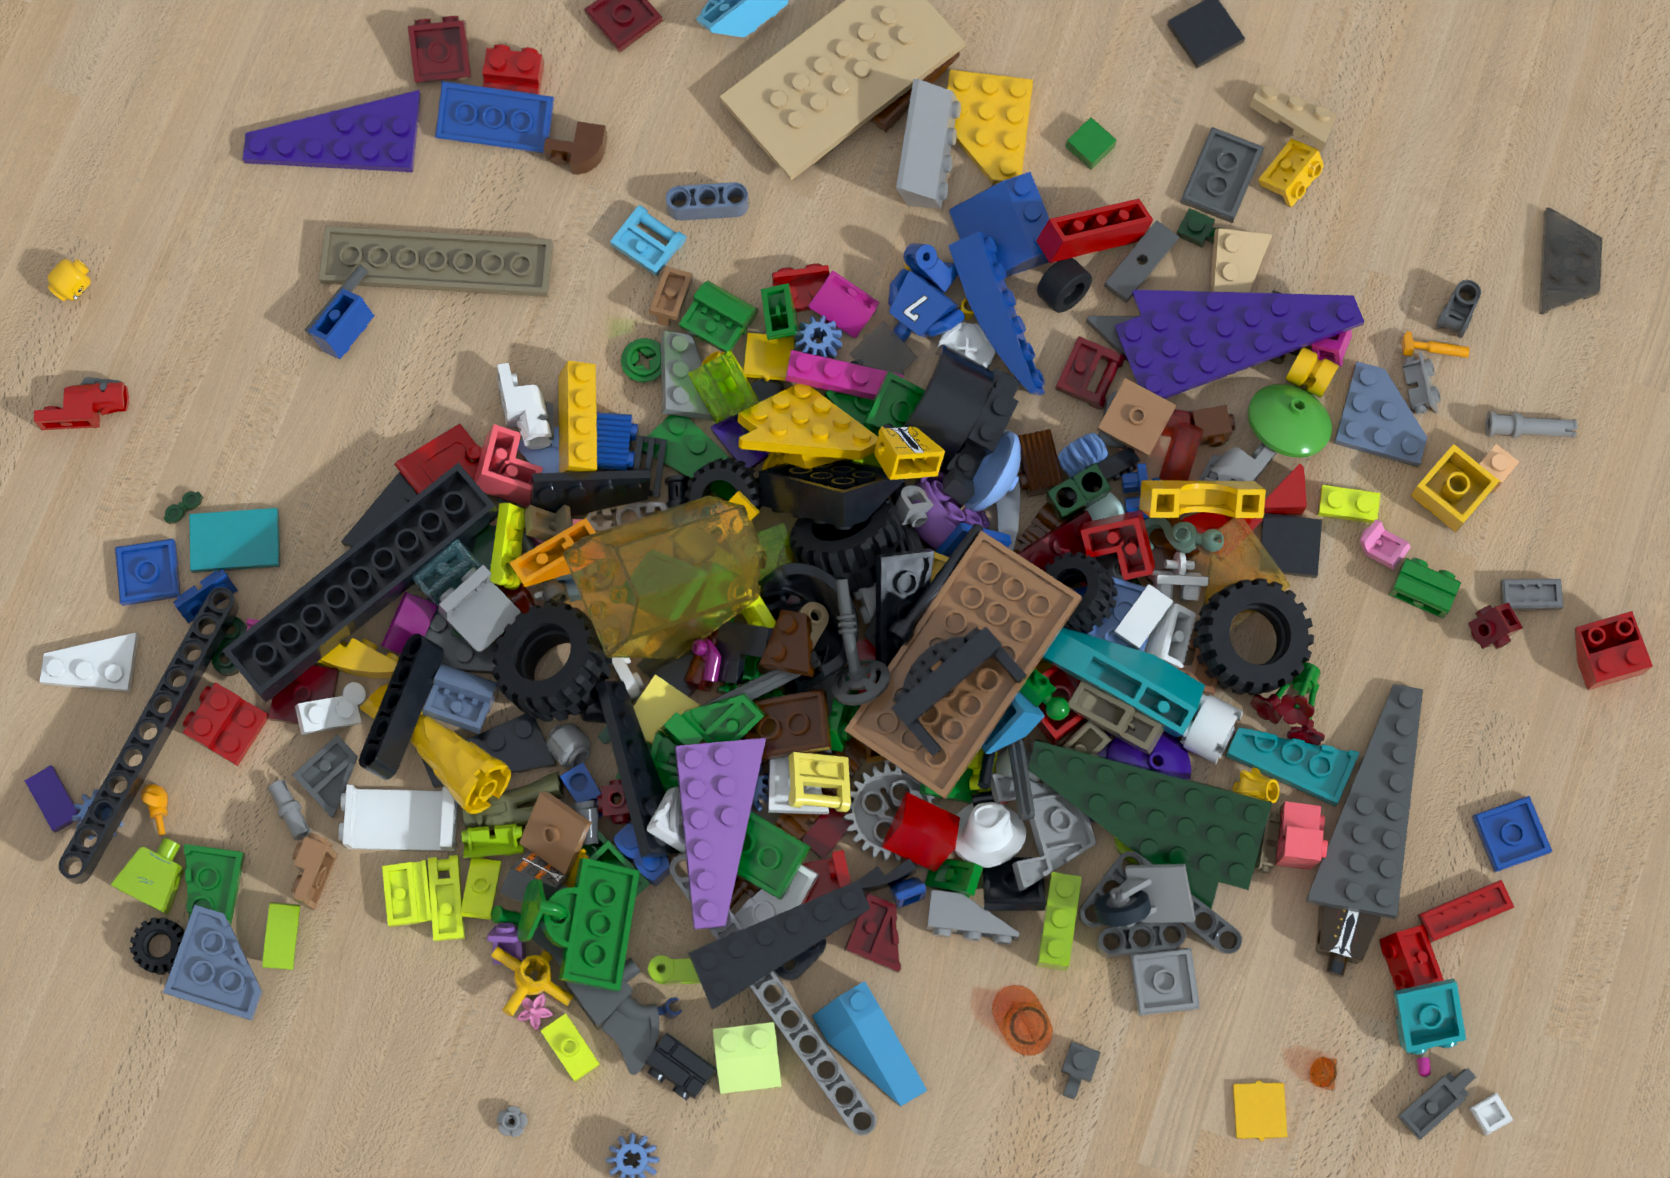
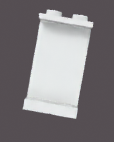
[338,785,458,852]

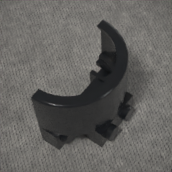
[902,344,1020,480]
[750,563,859,695]

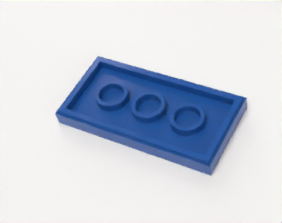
[435,81,555,153]

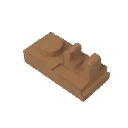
[649,266,693,327]

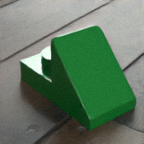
[925,859,983,898]

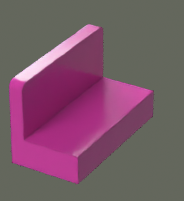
[809,270,879,338]

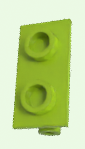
[462,823,524,858]

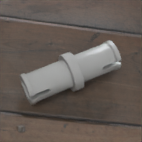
[267,780,312,841]

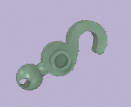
[1144,518,1224,553]

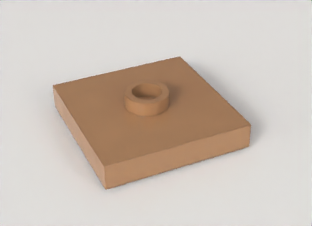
[1097,378,1177,458]
[519,791,592,875]

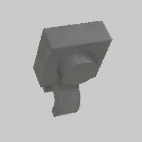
[1061,1042,1101,1100]

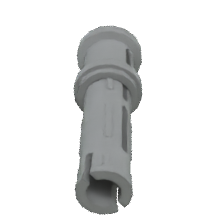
[1485,411,1577,438]

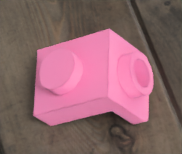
[1360,519,1411,570]

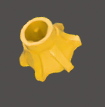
[1232,768,1280,803]

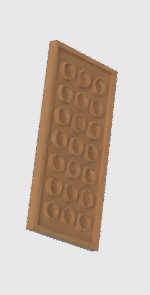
[845,531,1082,799]

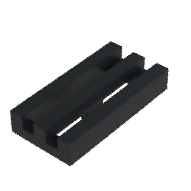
[633,435,667,498]

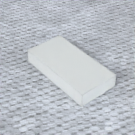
[1114,584,1173,650]

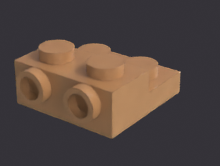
[292,833,338,910]

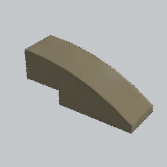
[1068,680,1164,756]

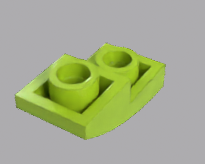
[262,902,300,970]

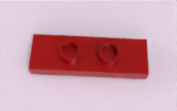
[1417,879,1515,943]

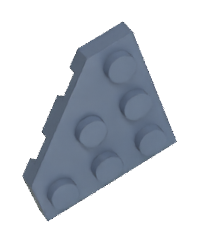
[1334,361,1427,467]
[163,905,263,1021]

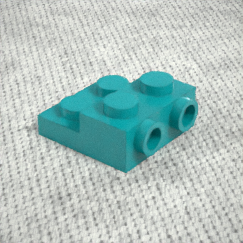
[1394,978,1466,1054]

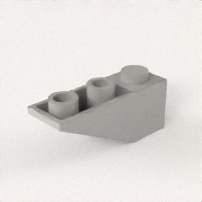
[927,890,1019,945]

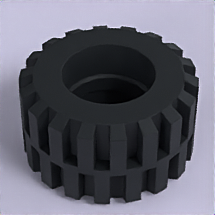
[685,458,762,535]
[1044,552,1117,633]

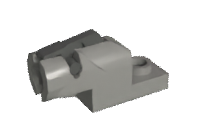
[1198,443,1278,481]

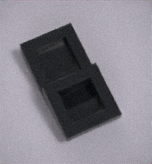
[857,858,917,892]

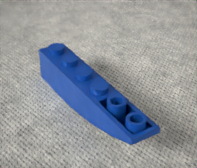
[948,232,1045,396]

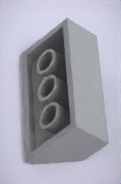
[896,79,961,209]

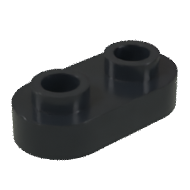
[775,938,826,981]

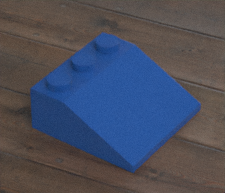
[949,172,1049,277]

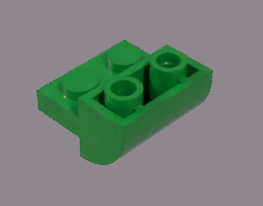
[679,281,759,353]

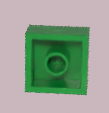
[1066,117,1117,170]
[660,712,704,746]

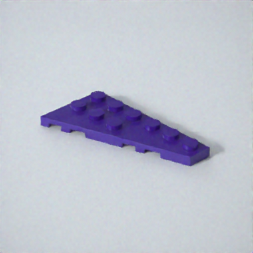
[243,90,421,172]

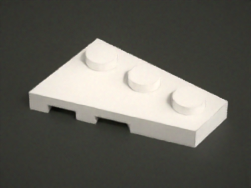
[39,632,139,692]
[726,864,819,928]

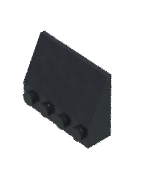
[759,459,906,530]

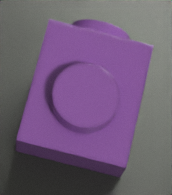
[487,922,526,965]

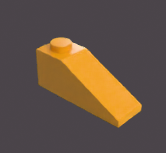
[509,518,606,587]

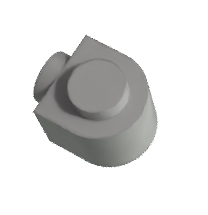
[895,485,934,528]

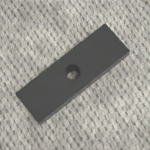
[1104,220,1179,303]

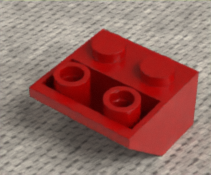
[1575,611,1653,690]

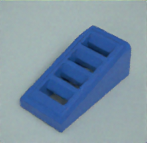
[890,877,926,908]

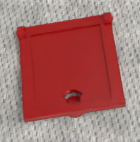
[394,423,482,494]

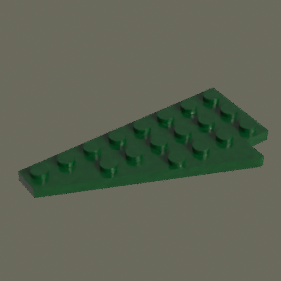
[1028,739,1272,909]

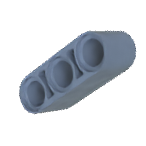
[666,182,749,221]

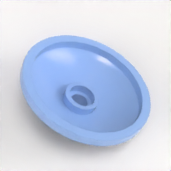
[965,431,1021,512]

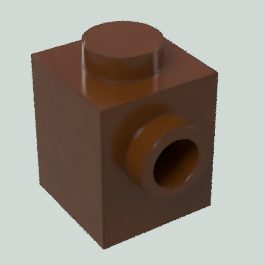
[1189,405,1235,447]

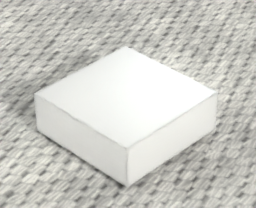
[1469,1093,1513,1136]

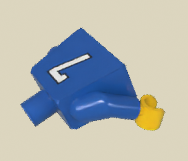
[888,262,974,344]

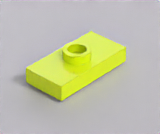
[460,857,502,920]
[541,1013,600,1082]

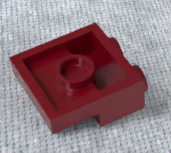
[408,16,471,83]

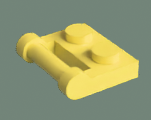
[788,752,851,812]

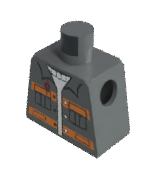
[500,850,571,903]

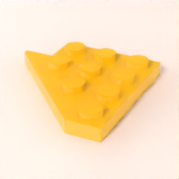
[947,70,1033,185]
[737,383,878,460]

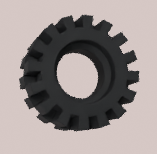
[129,917,184,975]

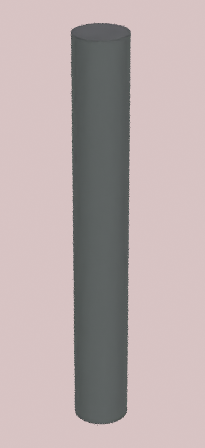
[304,264,368,336]

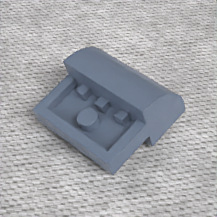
[422,664,499,734]

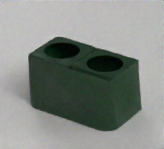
[1046,463,1111,521]

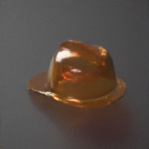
[992,985,1053,1056]

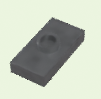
[1500,579,1563,610]

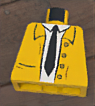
[874,423,945,480]

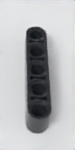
[359,633,444,780]

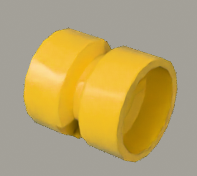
[1285,347,1339,398]

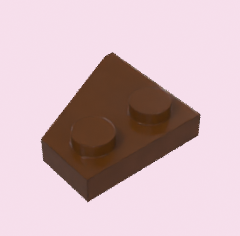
[760,610,815,677]

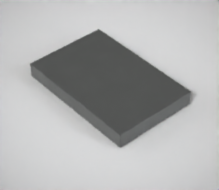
[1180,127,1264,224]

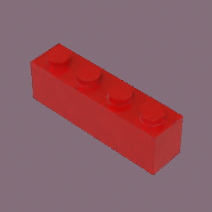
[1036,198,1153,263]

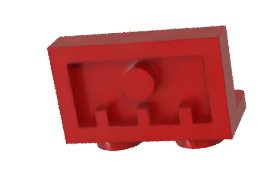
[772,263,829,312]
[1379,924,1444,990]

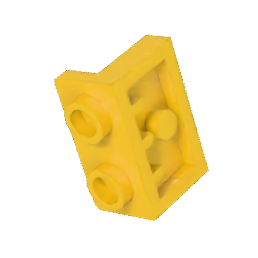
[1258,138,1324,207]

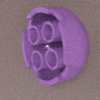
[911,471,990,550]

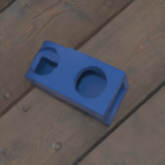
[904,243,958,292]
[560,762,603,818]

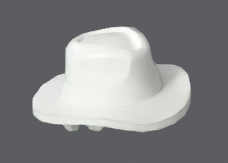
[954,802,1026,868]

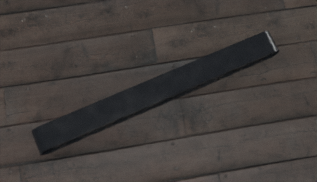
[58,587,239,884]

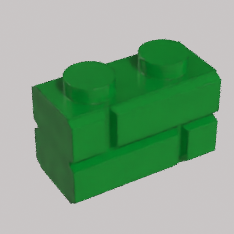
[1389,558,1461,619]

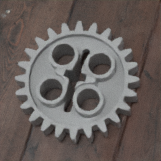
[843,764,941,862]

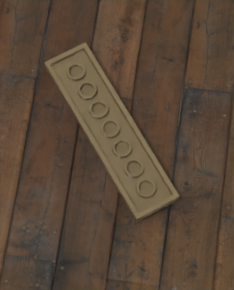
[319,226,553,297]

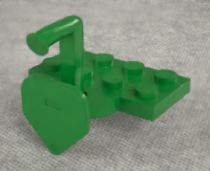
[491,858,640,992]

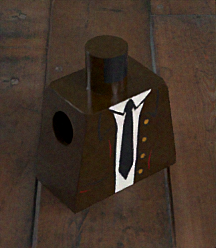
[1316,905,1381,977]

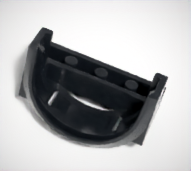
[891,626,1027,757]

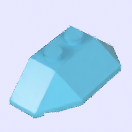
[696,0,789,37]

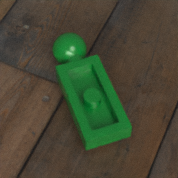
[1020,669,1069,721]

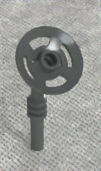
[832,579,891,706]

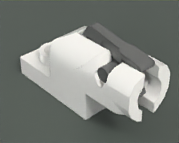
[497,363,554,449]

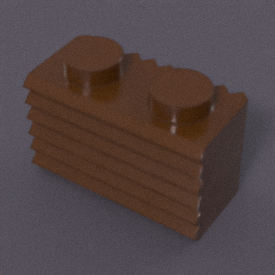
[1018,429,1064,498]

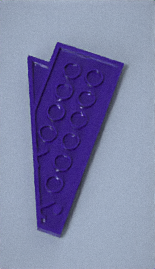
[1115,290,1365,399]

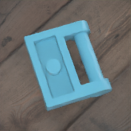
[610,205,687,276]

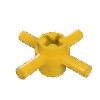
[491,946,574,1016]

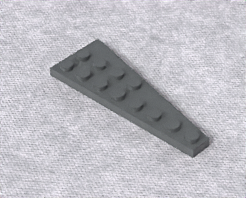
[1306,684,1423,919]

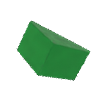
[761,283,799,340]

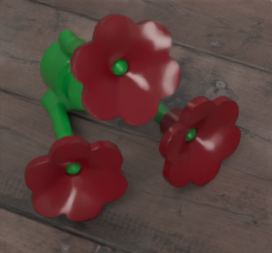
[1250,662,1325,745]

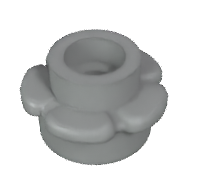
[497,1106,527,1137]

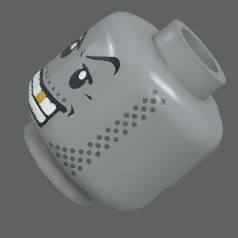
[546,723,591,768]

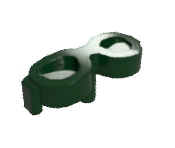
[164,491,204,524]

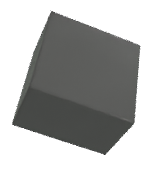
[943,466,974,506]

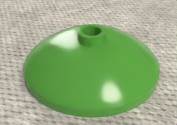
[1248,384,1332,458]

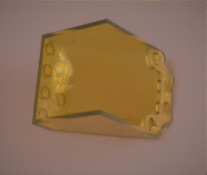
[563,496,767,659]

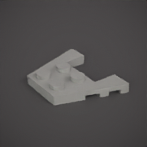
[990,774,1096,891]

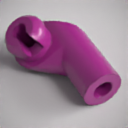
[692,639,721,682]

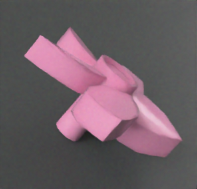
[517,994,554,1031]

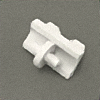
[1148,552,1209,601]

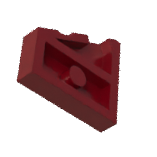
[844,893,901,973]

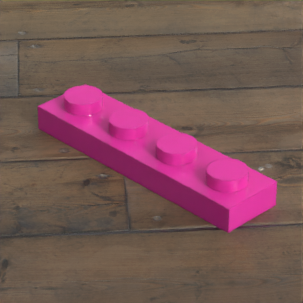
[785,350,904,400]

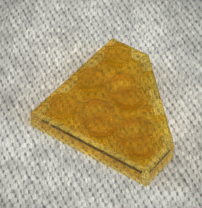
[1203,517,1291,631]

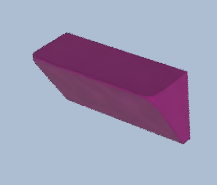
[381,592,437,654]

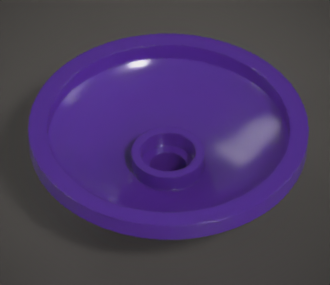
[1106,731,1191,780]

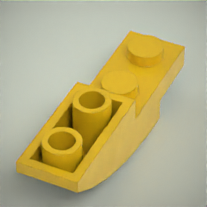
[318,638,399,679]

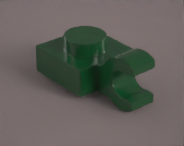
[1176,208,1224,247]

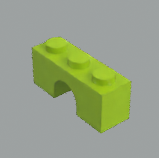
[1036,872,1082,971]

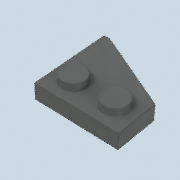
[293,734,358,818]

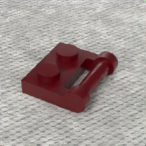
[1055,336,1125,410]

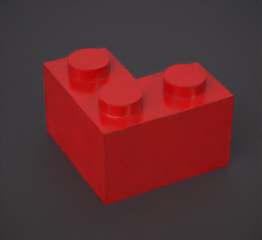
[1080,510,1155,580]

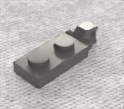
[1397,1068,1476,1140]

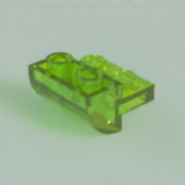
[687,350,759,424]

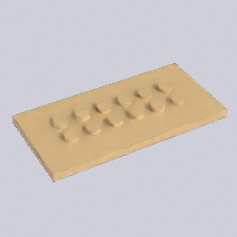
[720,0,965,181]

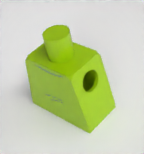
[111,837,185,915]

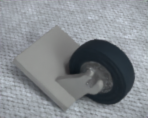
[1095,864,1196,928]

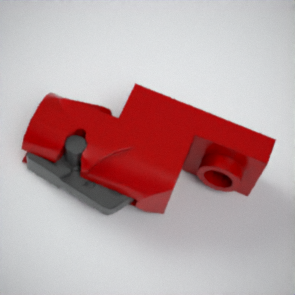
[34,377,129,430]

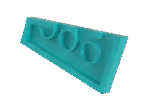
[1226,727,1360,807]

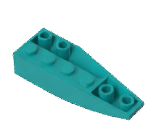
[1042,628,1205,737]

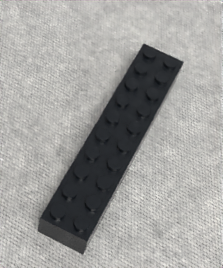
[222,463,498,703]

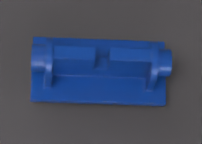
[173,569,238,624]

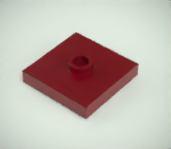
[584,0,663,53]
[268,666,339,724]

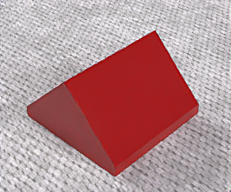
[881,792,960,872]

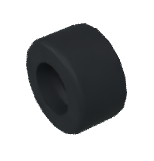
[1037,258,1092,313]

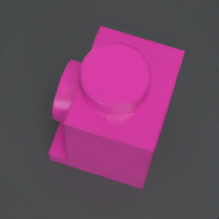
[1311,330,1352,367]

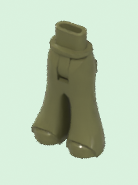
[462,772,565,830]

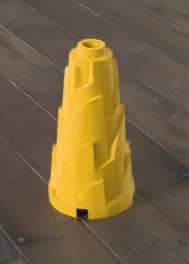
[410,715,511,814]

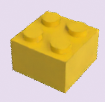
[1410,444,1500,532]

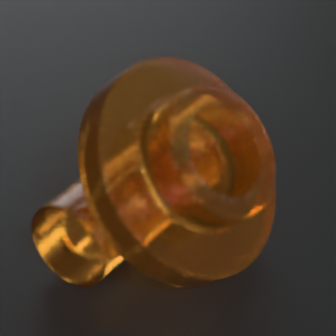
[1310,1057,1337,1090]

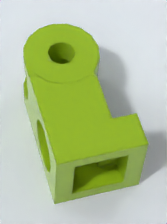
[648,950,701,985]

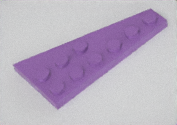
[675,738,766,930]

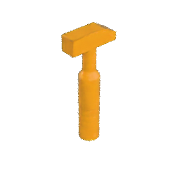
[1401,331,1470,358]

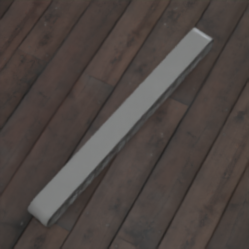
[670,855,877,1135]

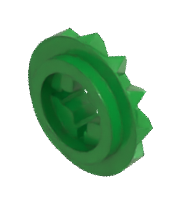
[621,338,661,384]

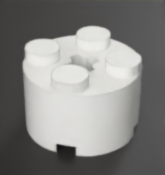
[1180,694,1243,764]

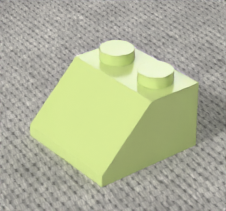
[713,1022,782,1094]

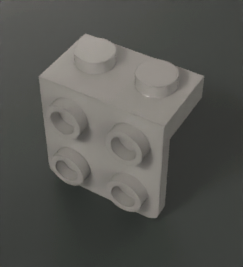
[439,565,521,653]

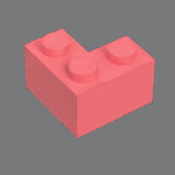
[474,424,543,507]
[1275,801,1328,870]

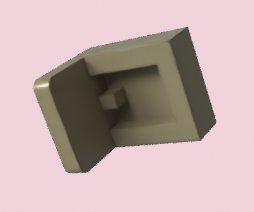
[524,505,573,541]

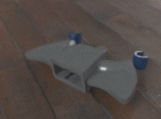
[531,922,682,1075]

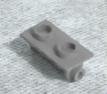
[1402,351,1441,414]

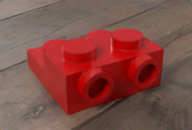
[482,44,544,95]
[183,682,269,766]

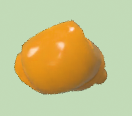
[141,784,168,836]

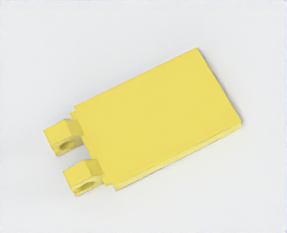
[633,675,707,746]

